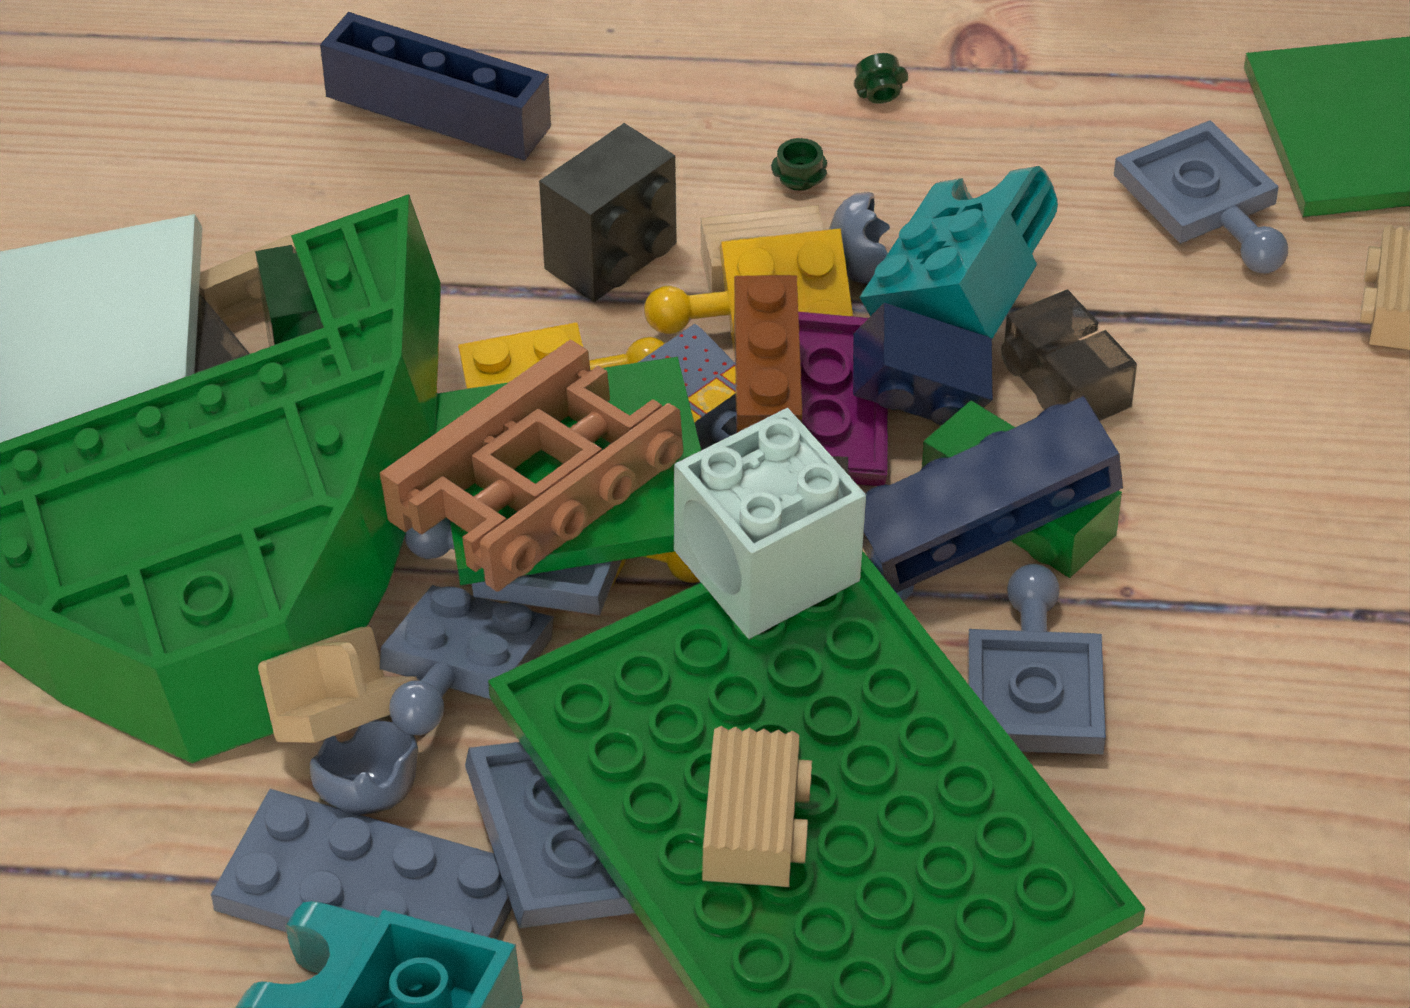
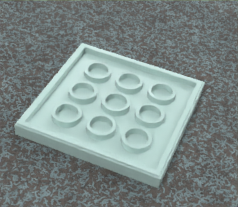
[0,214,202,442]

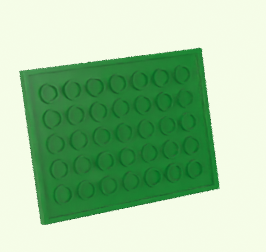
[488,550,1146,1008]

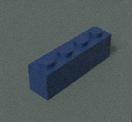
[320,12,551,161]
[862,396,1123,593]

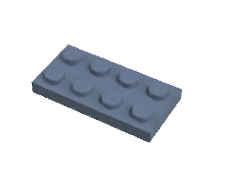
[211,789,512,939]

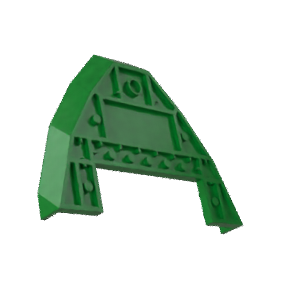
[0,194,441,764]

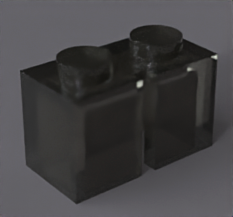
[1001,289,1137,421]

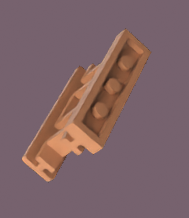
[380,339,683,592]

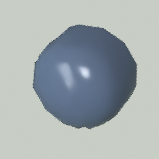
[829,192,890,283]
[310,720,418,815]

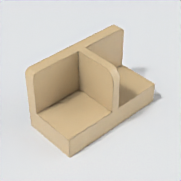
[258,627,417,743]

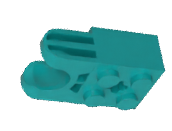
[859,166,1058,339]
[235,901,523,1008]

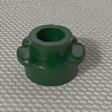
[853,53,908,104]
[771,138,828,191]

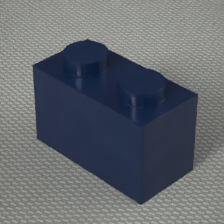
[853,303,993,426]

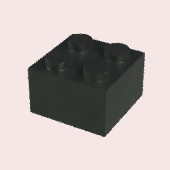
[539,123,677,302]

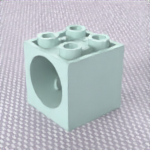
[674,408,866,639]

